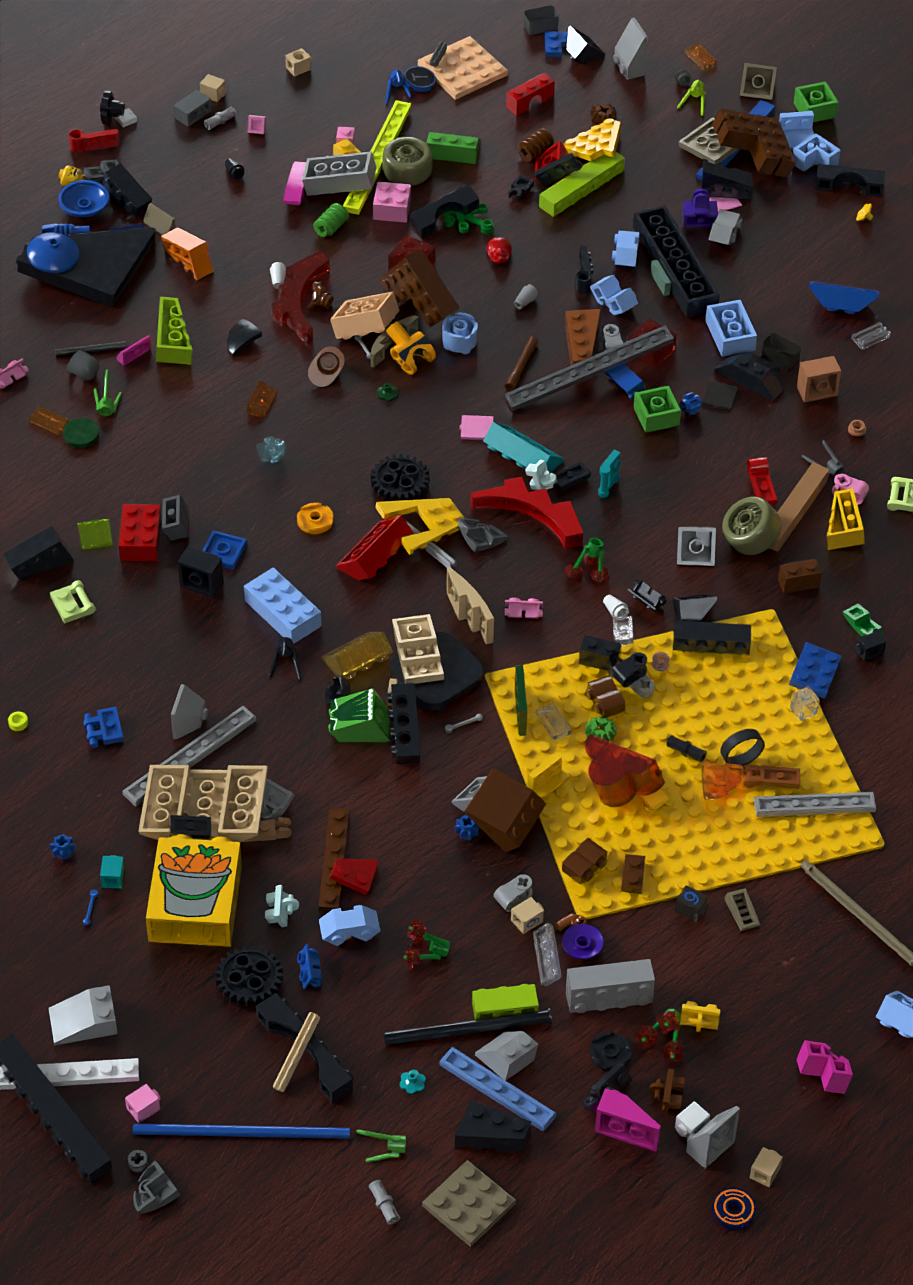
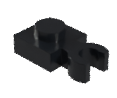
[508,175,534,201]

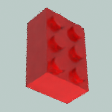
[119,504,162,561]

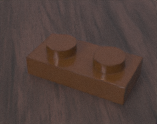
[621,854,646,894]

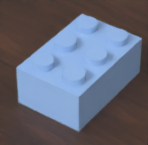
[705,300,757,357]

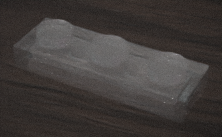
[533,923,562,987]

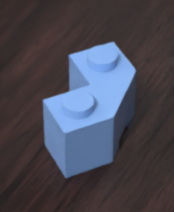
[612,231,640,267]
[590,275,638,315]
[319,905,380,946]

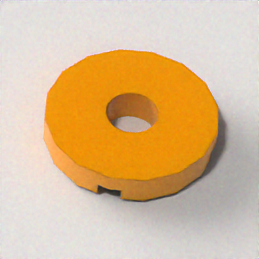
[297,503,334,534]

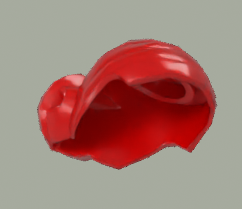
[486,237,512,264]

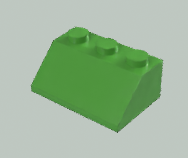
[426,132,481,164]

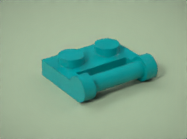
[598,450,621,498]

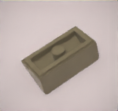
[143,203,175,235]

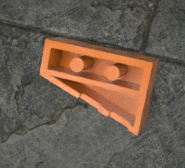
[161,228,214,280]

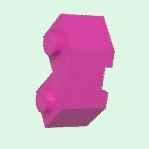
[797,1040,853,1094]

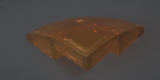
[702,763,744,800]

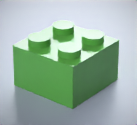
[794,82,838,122]
[634,385,681,433]

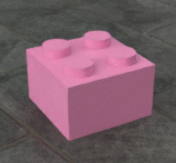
[373,182,411,223]

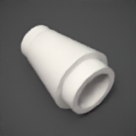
[270,262,287,289]
[603,595,629,620]

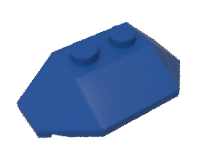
[809,281,879,314]

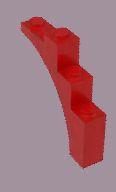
[471,477,583,549]

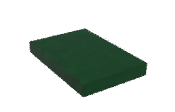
[515,665,527,736]

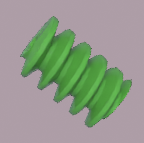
[313,203,349,237]

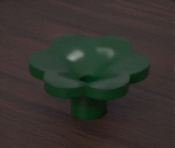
[377,383,398,401]

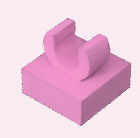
[248,115,266,134]

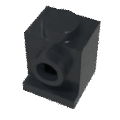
[854,628,886,661]

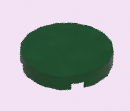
[63,418,99,448]

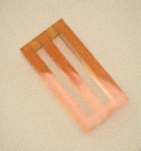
[685,43,717,71]
[29,406,69,435]

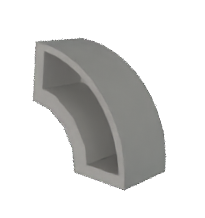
[709,209,743,245]

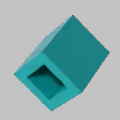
[100,855,125,888]

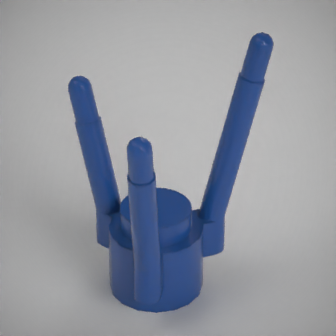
[385,69,412,105]

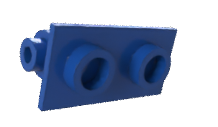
[297,943,322,990]

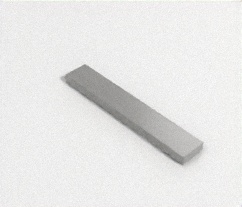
[754,792,876,817]

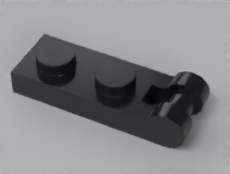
[534,153,583,186]

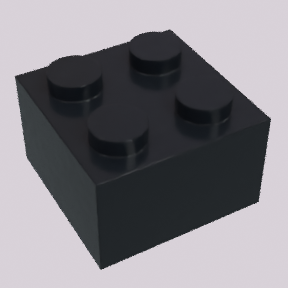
[178,546,224,598]

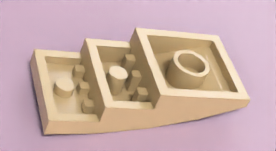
[447,568,494,644]
[392,614,444,684]

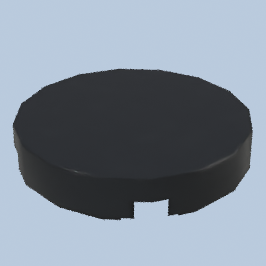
[589,1032,632,1071]

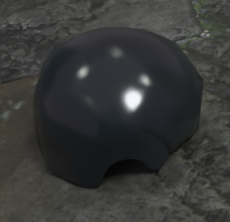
[325,676,351,705]

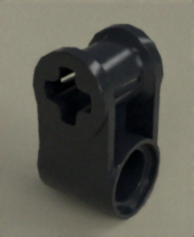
[610,652,647,688]

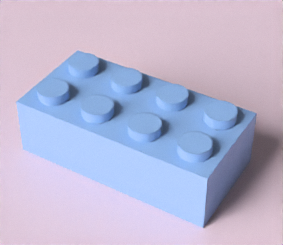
[244,567,322,644]

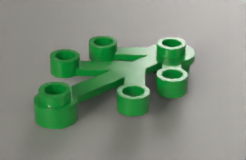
[442,203,494,235]

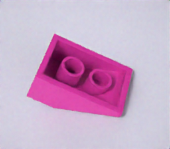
[595,1088,661,1152]

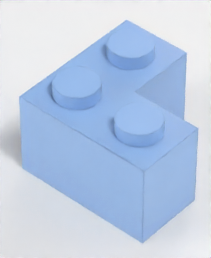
[793,134,841,172]

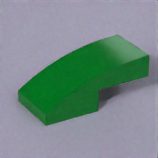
[843,604,882,636]

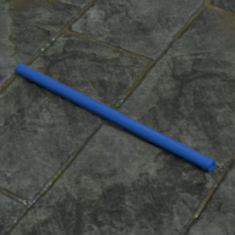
[133,1124,350,1139]

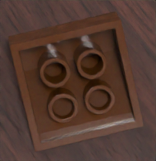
[464,768,547,852]

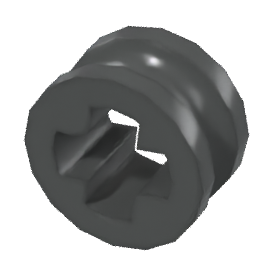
[675,69,692,86]
[128,1150,148,1173]

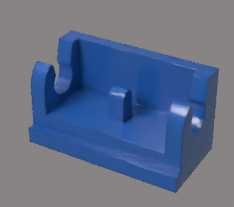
[605,364,644,399]

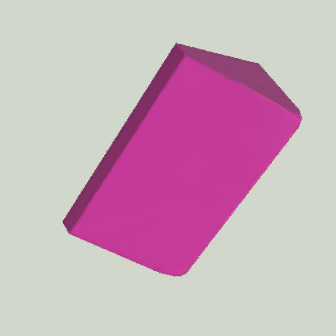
[116,335,151,365]

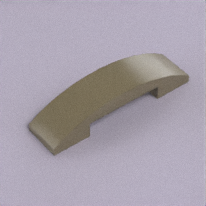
[371,315,418,368]

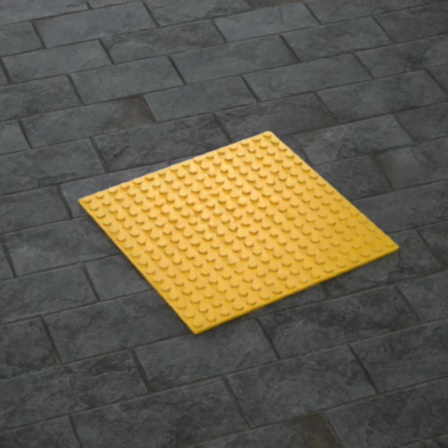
[485,609,885,920]

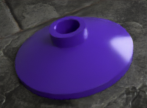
[562,924,603,960]

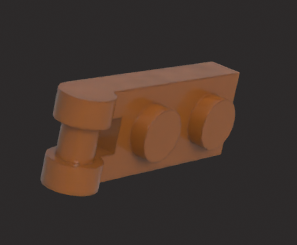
[744,765,800,789]

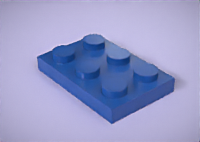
[788,642,842,699]

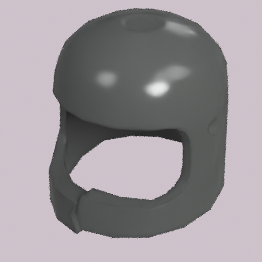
[66,350,100,381]

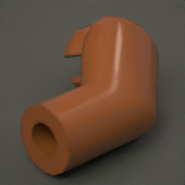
[555,914,587,932]

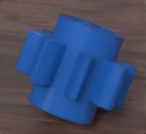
[680,392,702,415]
[455,815,480,840]
[50,834,76,860]

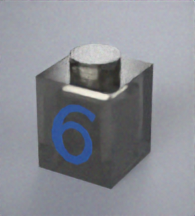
[675,885,709,922]

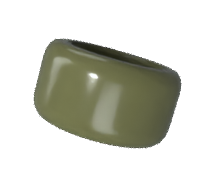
[382,137,433,186]
[722,496,781,555]

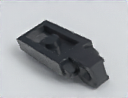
[582,1062,632,1113]

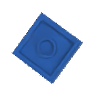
[202,530,248,570]

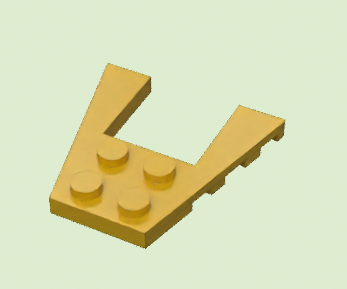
[375,498,464,555]

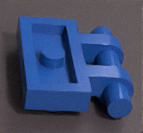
[83,707,124,748]

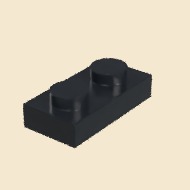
[554,461,591,491]
[169,815,211,839]

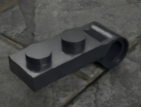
[575,245,594,293]

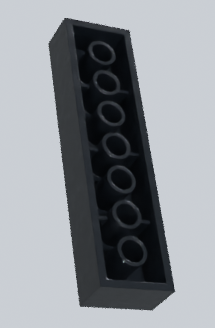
[633,205,720,318]

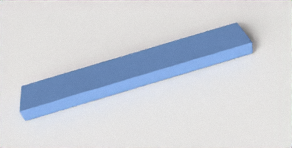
[440,1047,556,1132]

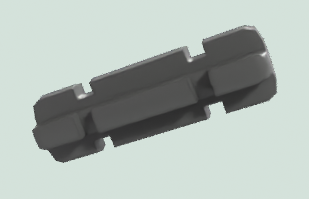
[430,42,447,67]

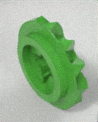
[585,716,617,743]

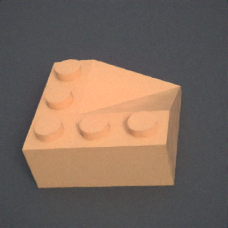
[330,291,399,340]

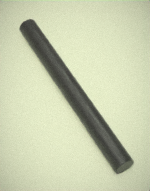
[55,341,126,357]

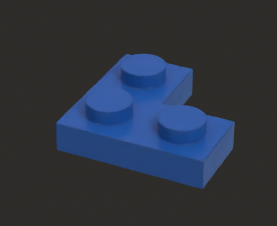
[544,31,568,57]

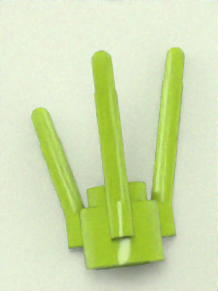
[677,80,706,116]

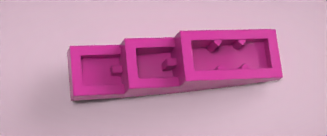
[283,161,306,205]

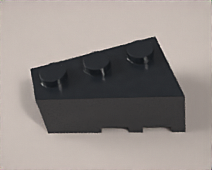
[701,158,753,200]
[4,526,74,579]

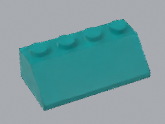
[483,422,565,473]

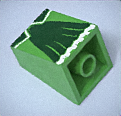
[328,688,390,742]

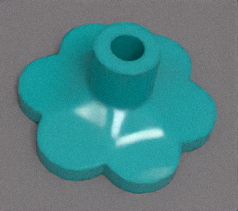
[400,1070,426,1094]

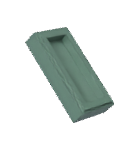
[651,260,671,296]

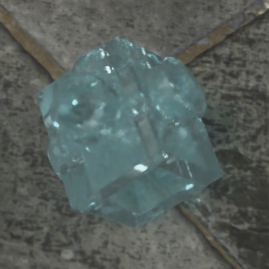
[256,436,286,463]

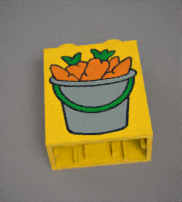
[146,834,242,947]

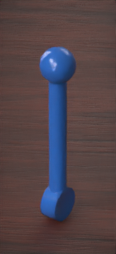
[83,889,98,926]

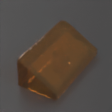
[247,381,277,417]

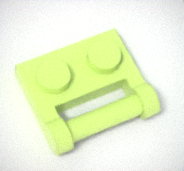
[887,477,913,512]
[50,580,96,623]

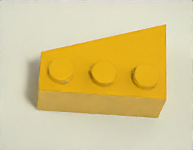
[827,488,865,550]

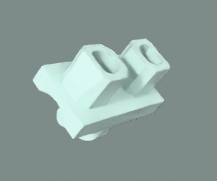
[525,460,557,490]
[265,885,299,927]

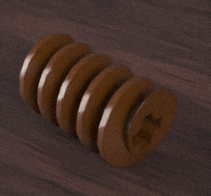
[518,128,554,162]

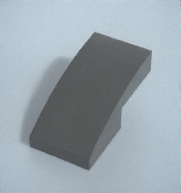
[84,159,119,182]

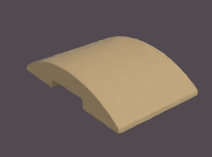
[138,765,268,842]

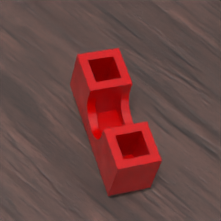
[506,73,555,116]

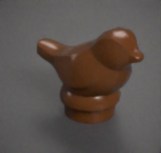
[307,281,334,310]

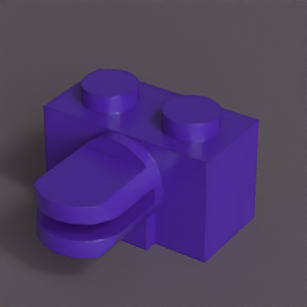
[682,189,718,227]

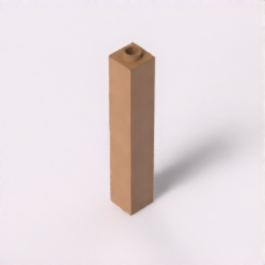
[769,462,829,552]

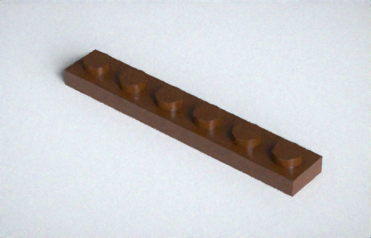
[318,808,350,912]

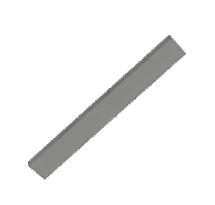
[123,706,256,807]

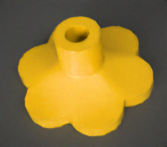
[856,204,873,221]

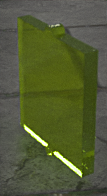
[78,519,113,549]

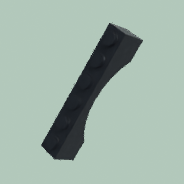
[256,993,354,1104]

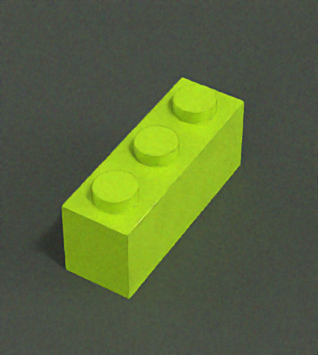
[472,984,539,1020]

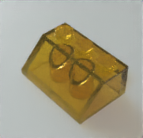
[321,632,393,679]

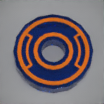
[712,1187,756,1230]

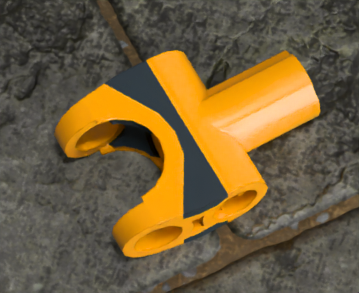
[386,321,436,375]

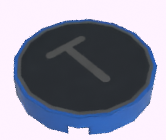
[404,66,436,92]

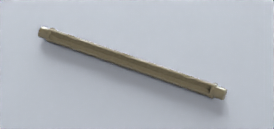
[800,860,913,967]

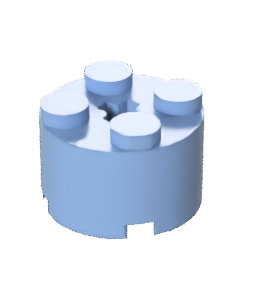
[442,312,478,354]

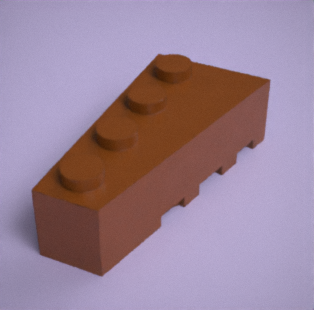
[565,309,600,365]

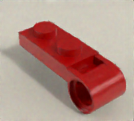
[68,129,120,152]
[747,457,777,505]

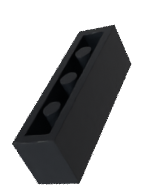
[673,620,751,655]

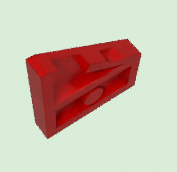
[329,859,379,895]

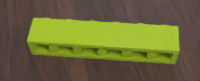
[539,152,625,217]

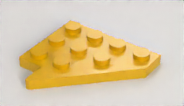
[564,119,622,161]

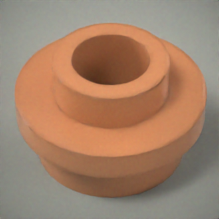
[848,420,866,436]

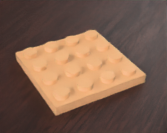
[418,36,508,100]

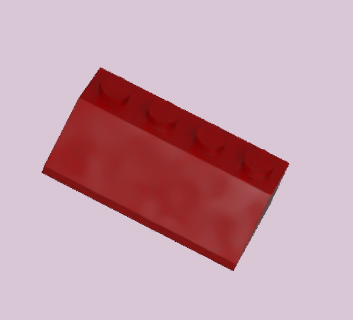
[336,515,414,581]

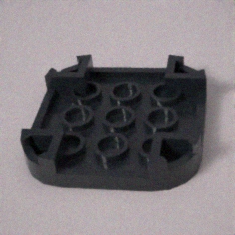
[390,632,483,713]

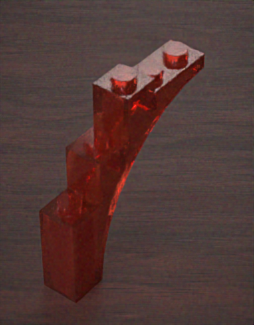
[270,251,330,344]

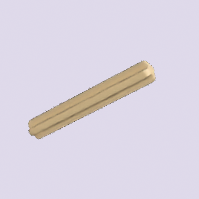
[273,1012,320,1092]

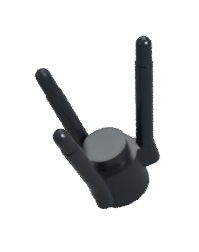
[268,637,302,680]

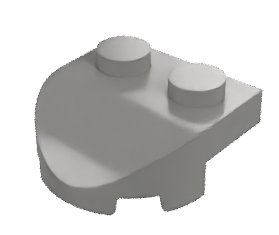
[261,778,295,820]

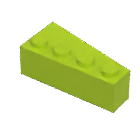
[156,297,193,365]

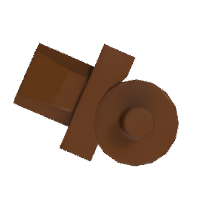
[649,1069,685,1114]

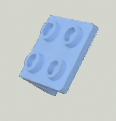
[779,111,814,150]

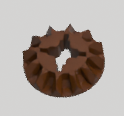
[590,103,617,123]

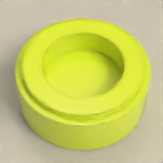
[8,712,28,731]

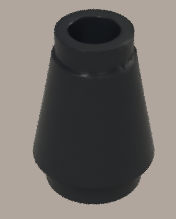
[225,158,245,180]

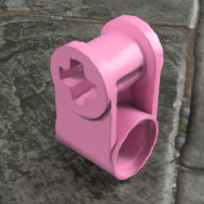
[831,474,869,505]

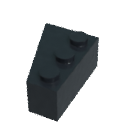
[102,163,152,217]
[455,1101,532,1152]

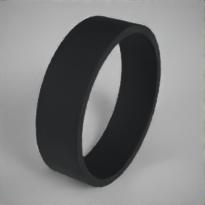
[720,729,765,767]

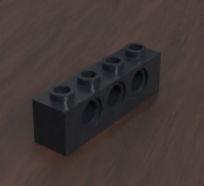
[387,683,420,764]

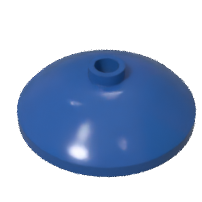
[58,180,109,218]
[27,233,79,273]

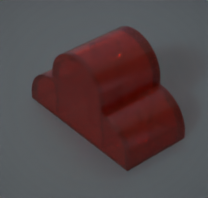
[585,734,665,807]

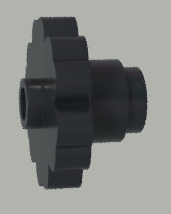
[100,90,125,125]

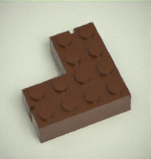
[712,109,796,178]
[379,248,460,328]

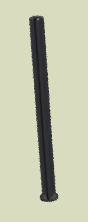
[384,1007,552,1045]

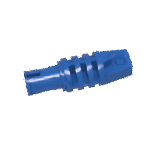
[42,224,90,235]

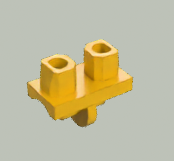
[680,1001,720,1032]

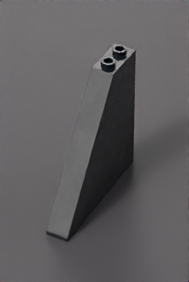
[16,227,156,307]

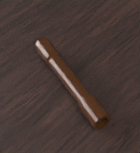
[504,336,538,391]

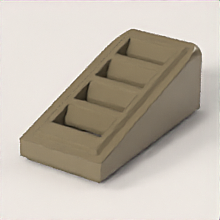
[725,888,760,931]

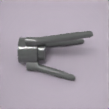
[802,440,845,477]

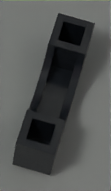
[815,164,885,197]
[410,184,480,238]

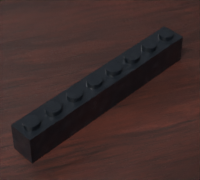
[0,1034,112,1183]

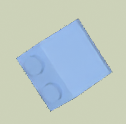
[876,991,913,1038]

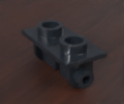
[627,579,667,612]

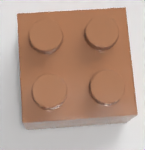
[797,356,841,402]

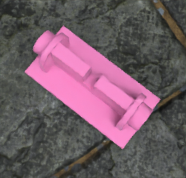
[0,358,29,389]
[505,598,543,619]

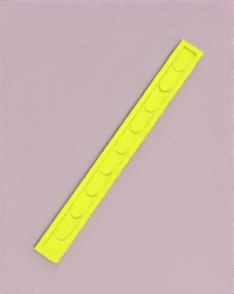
[343,100,411,215]

